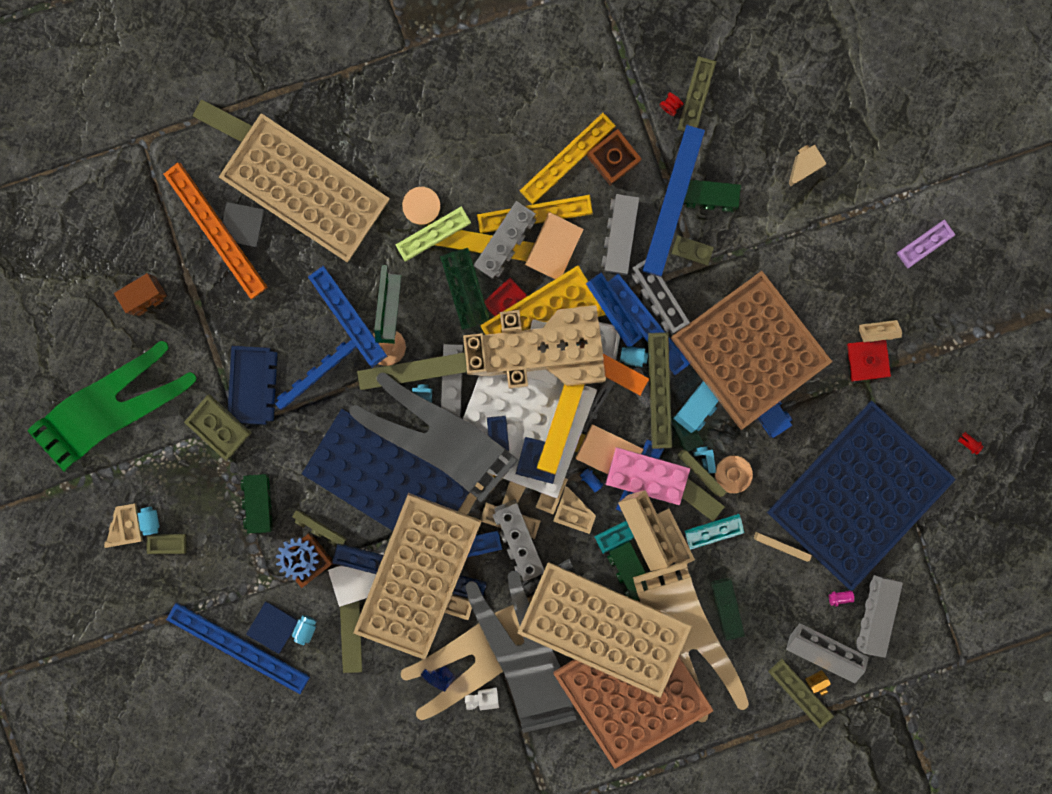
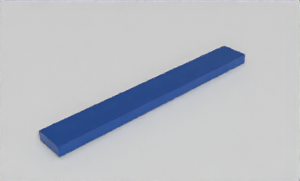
[643,125,705,277]
[166,602,310,694]

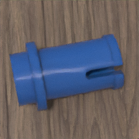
[579,468,604,493]

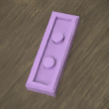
[897,220,955,269]

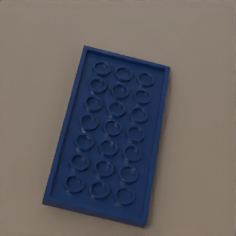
[302,409,470,531]

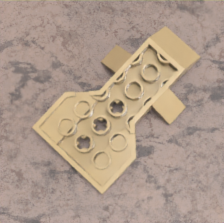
[463,305,606,389]

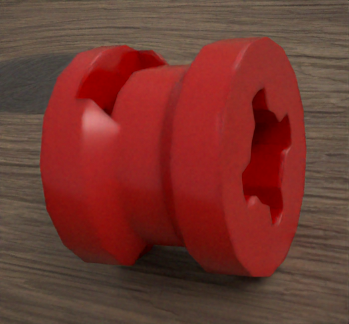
[659,92,684,117]

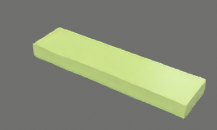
[396,206,472,262]

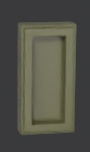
[147,534,187,554]

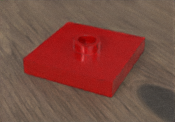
[847,340,891,381]

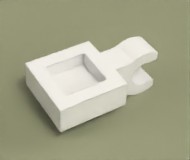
[465,688,499,710]

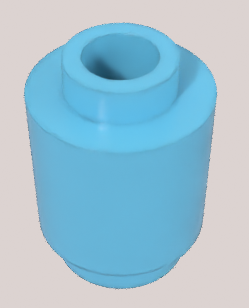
[620,346,649,367]
[137,507,160,536]
[292,615,317,645]

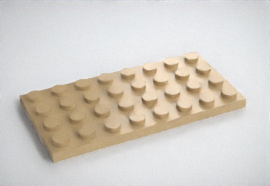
[219,113,390,263]
[353,493,481,660]
[517,562,692,698]

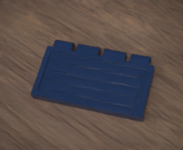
[228,346,278,424]

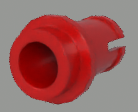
[958,432,984,455]

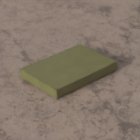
[184,394,251,461]
[677,450,727,497]

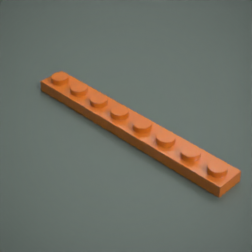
[163,163,268,299]

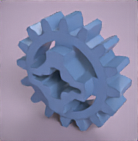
[276,537,319,580]

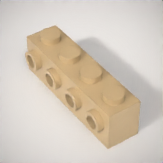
[618,490,678,571]

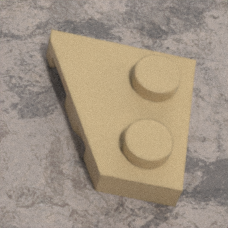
[553,486,596,534]
[104,503,143,548]

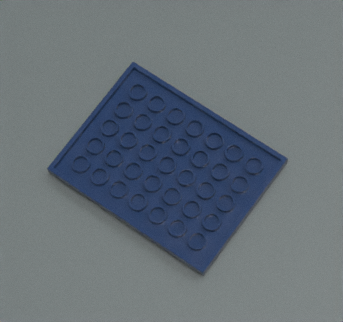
[766,401,956,592]

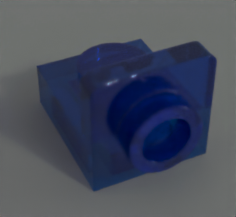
[421,666,455,692]

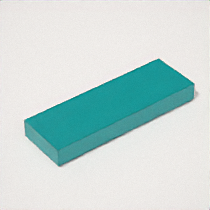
[684,514,745,550]
[594,519,649,554]

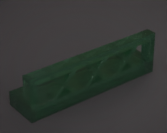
[440,248,490,330]

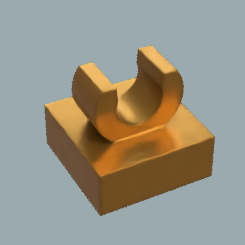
[805,670,831,696]

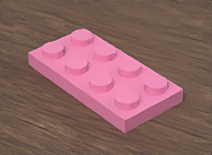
[605,447,690,505]

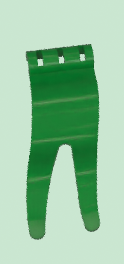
[28,341,197,472]

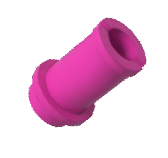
[829,590,854,607]

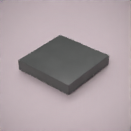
[222,202,265,247]

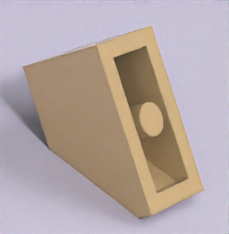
[789,145,826,186]

